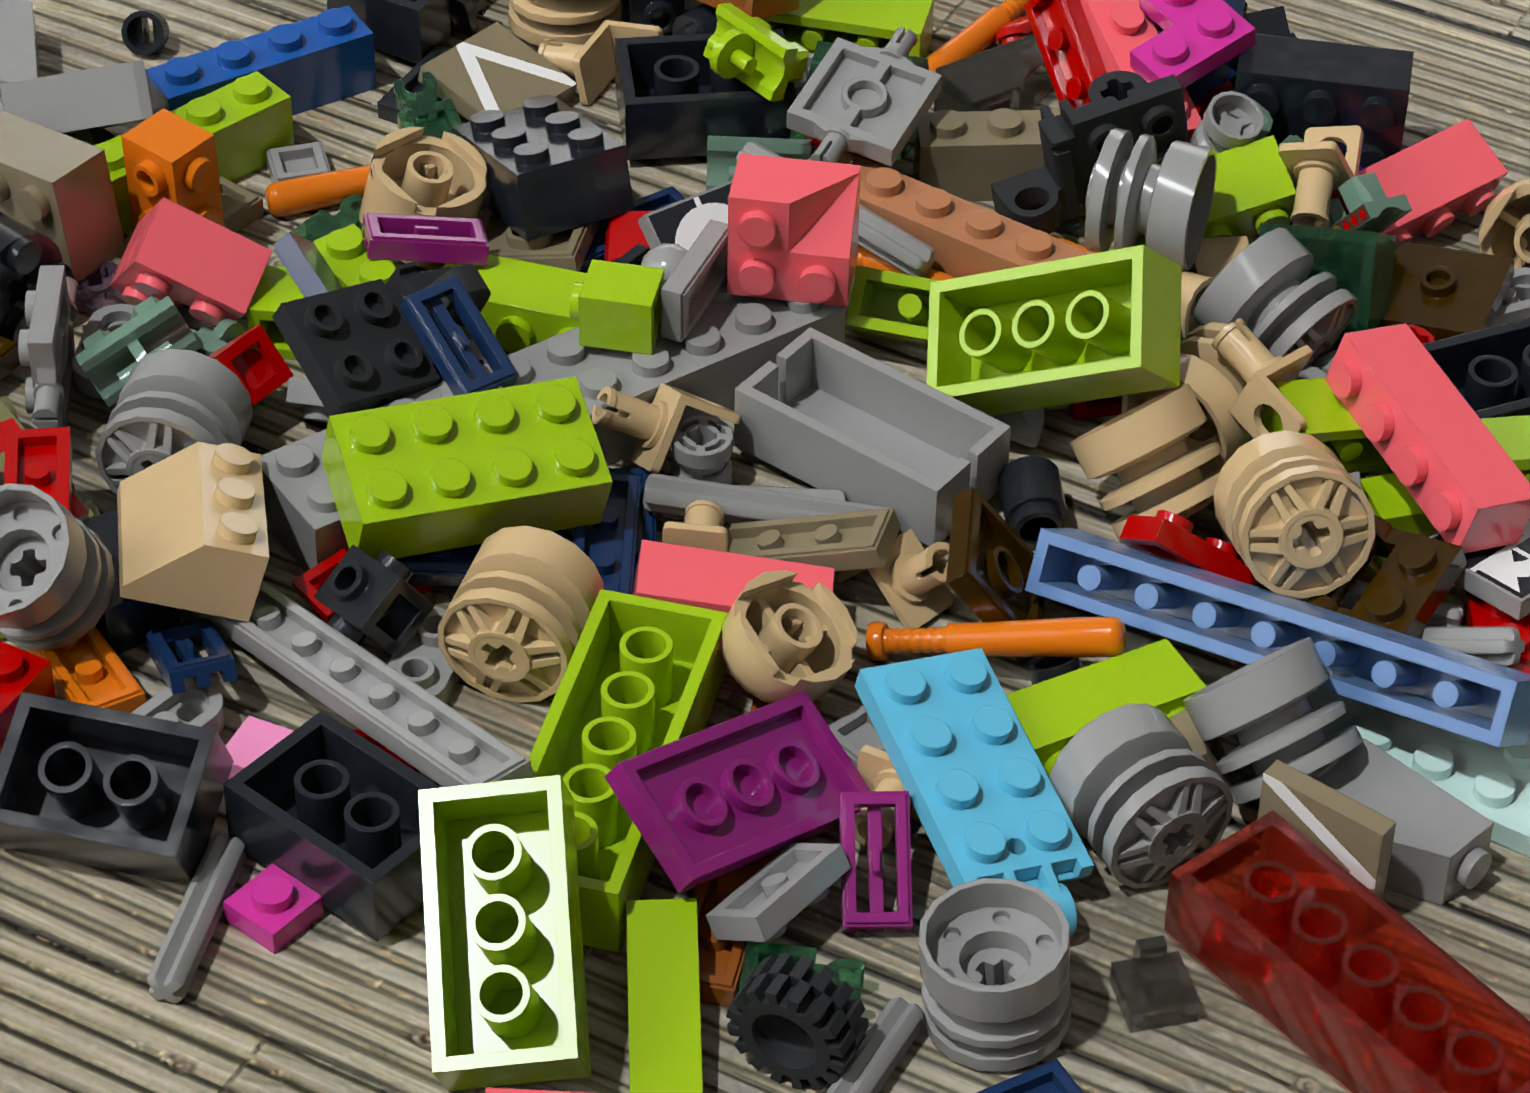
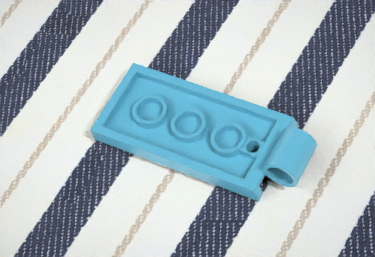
[854,648,1094,937]

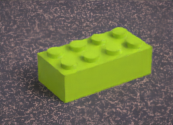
[926,245,1182,416]
[321,376,613,559]
[418,775,591,1091]

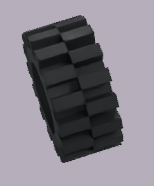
[726,954,869,1090]

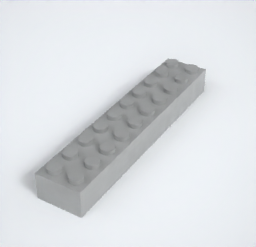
[261,279,846,572]

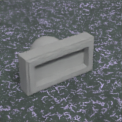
[641,219,728,342]

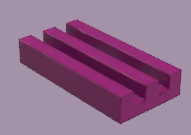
[361,213,489,265]
[839,791,913,933]

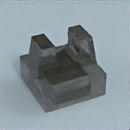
[1109,935,1200,1033]

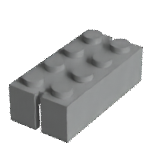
[734,327,1011,546]

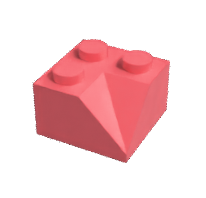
[727,153,861,307]
[109,197,272,326]

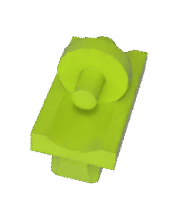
[703,3,809,101]

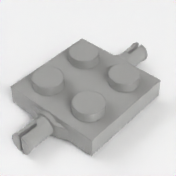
[787,27,942,167]
[18,265,79,428]

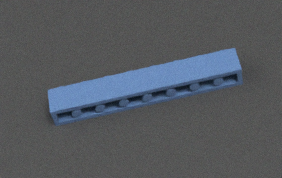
[1025,528,1530,748]

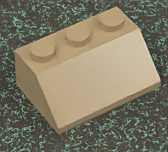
[117,441,270,622]

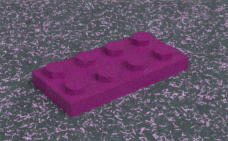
[605,691,871,893]

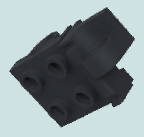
[991,71,1189,234]
[272,262,491,416]

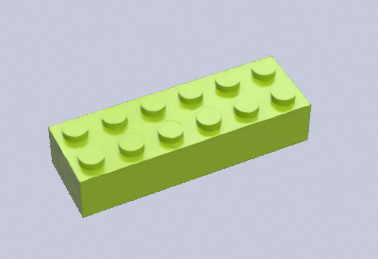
[528,589,728,952]

